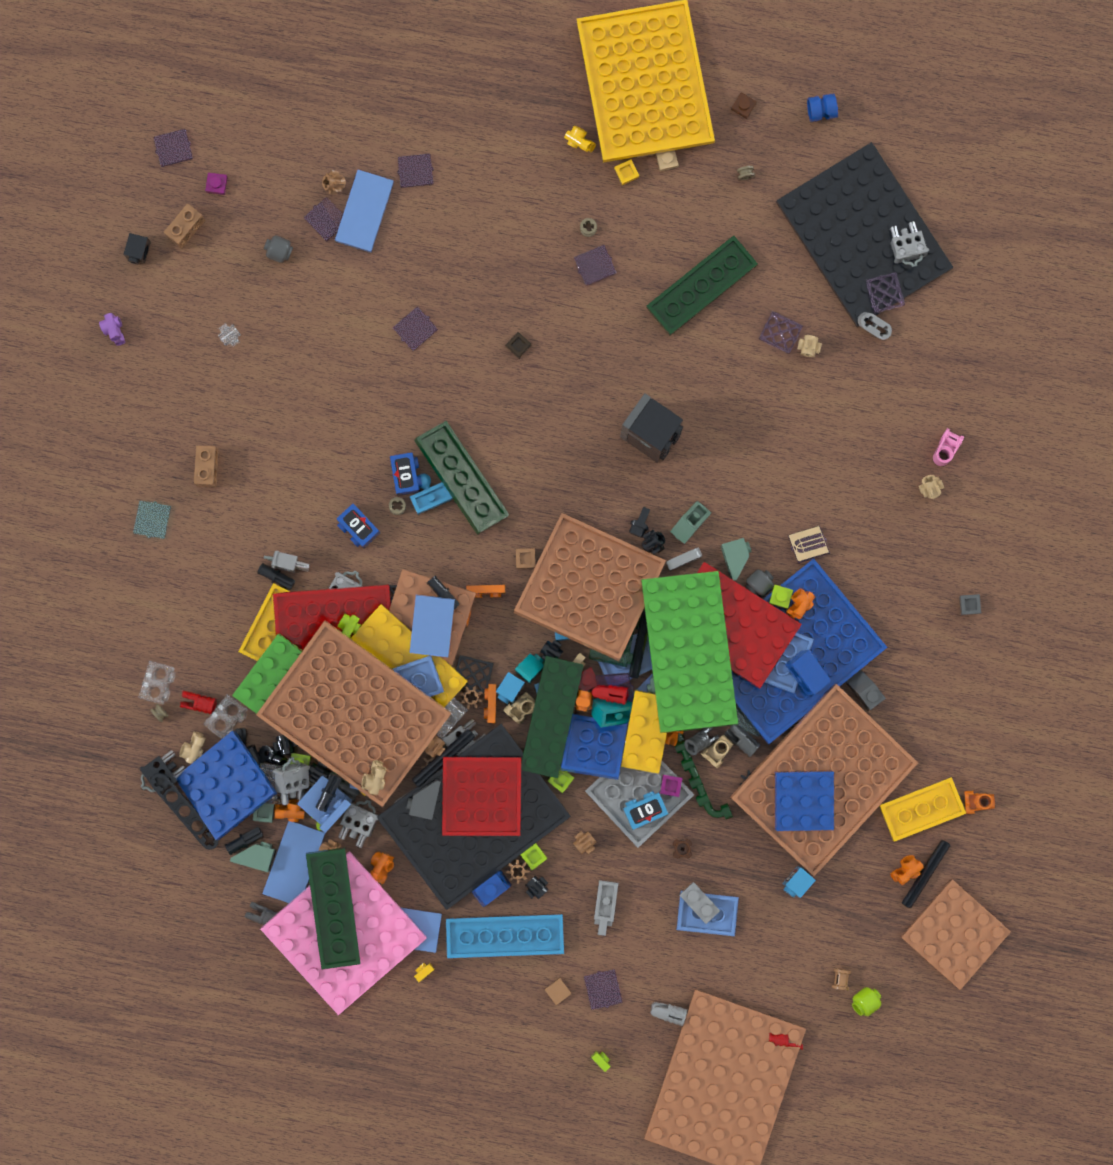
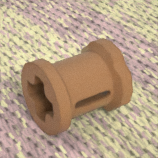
[832,968,851,990]

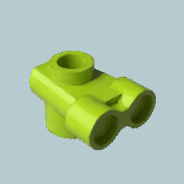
[337,614,361,638]

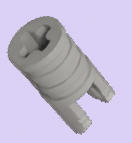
[651,1001,687,1026]

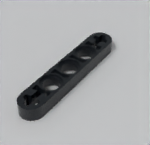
[151,772,219,850]

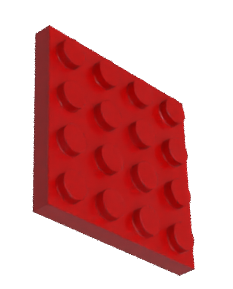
[442,757,521,836]

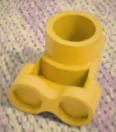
[564,125,596,152]

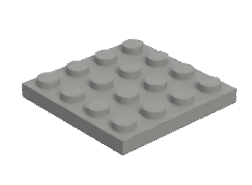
[585,756,694,848]

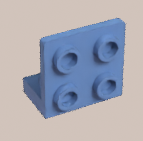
[298,775,352,833]

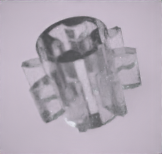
[218,323,241,347]

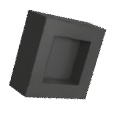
[959,594,981,615]

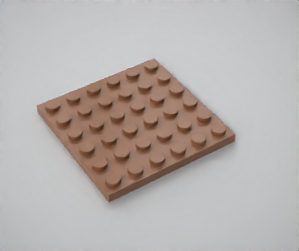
[513,513,666,661]

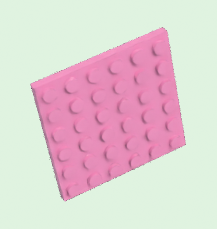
[260,851,427,1015]

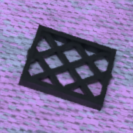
[455,655,494,694]

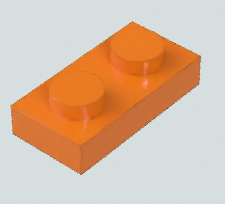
[466,585,505,598]
[484,684,497,724]

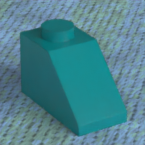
[515,653,544,684]
[591,698,633,728]

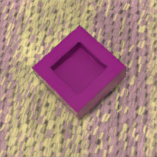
[205,173,228,195]
[660,775,682,797]

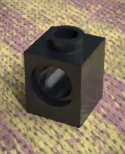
[123,233,151,265]

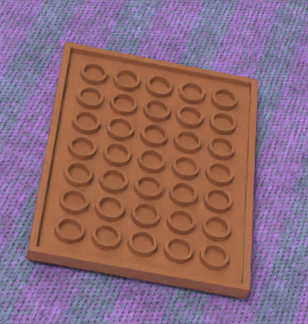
[256,620,451,807]
[730,684,918,877]
[644,989,806,1165]

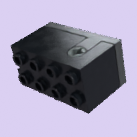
[620,393,684,463]

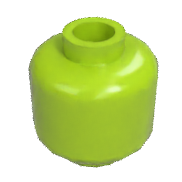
[852,987,881,1016]

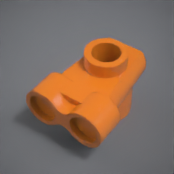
[786,588,815,619]
[574,690,593,712]
[965,791,995,814]
[274,799,305,822]
[370,852,394,884]
[890,855,924,885]

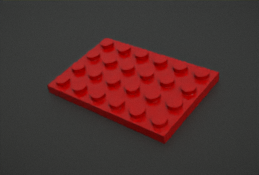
[697,562,802,689]
[273,584,391,651]

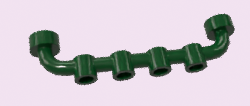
[674,733,733,820]

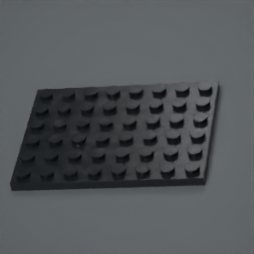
[776,142,953,328]
[377,724,571,910]

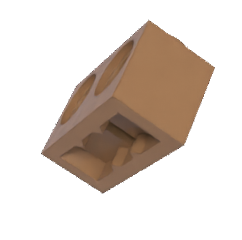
[164,203,206,249]
[194,445,219,488]

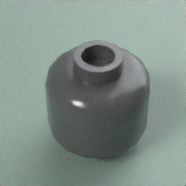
[263,235,293,263]
[745,569,774,598]

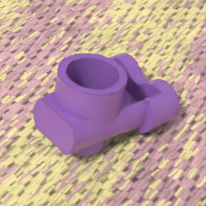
[99,313,125,346]

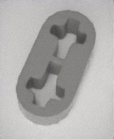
[858,312,892,340]
[666,547,703,571]

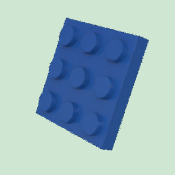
[561,714,628,780]
[775,771,834,831]

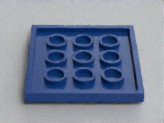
[177,731,277,840]

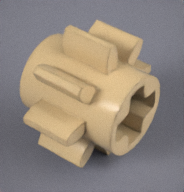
[797,335,822,357]
[919,475,944,499]

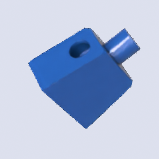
[472,870,512,907]

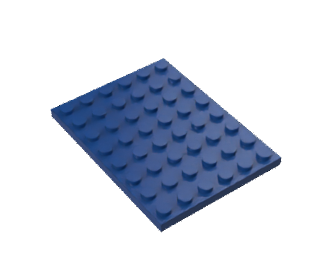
[732,559,888,745]

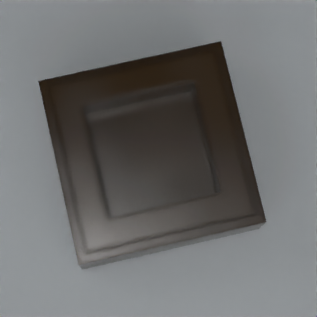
[505,332,532,359]

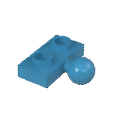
[410,473,453,515]

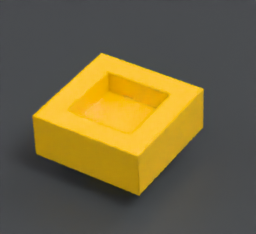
[614,159,639,186]
[414,963,435,982]

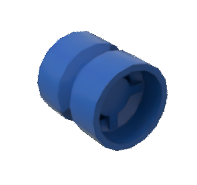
[807,93,838,122]

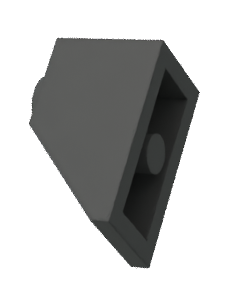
[846,670,886,711]
[406,779,441,820]

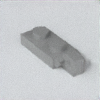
[594,880,618,936]

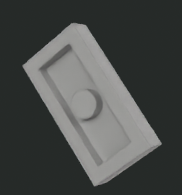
[679,882,720,924]

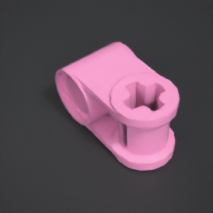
[933,428,964,466]

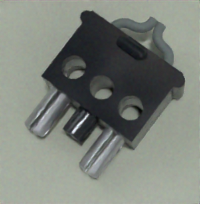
[140,750,185,794]

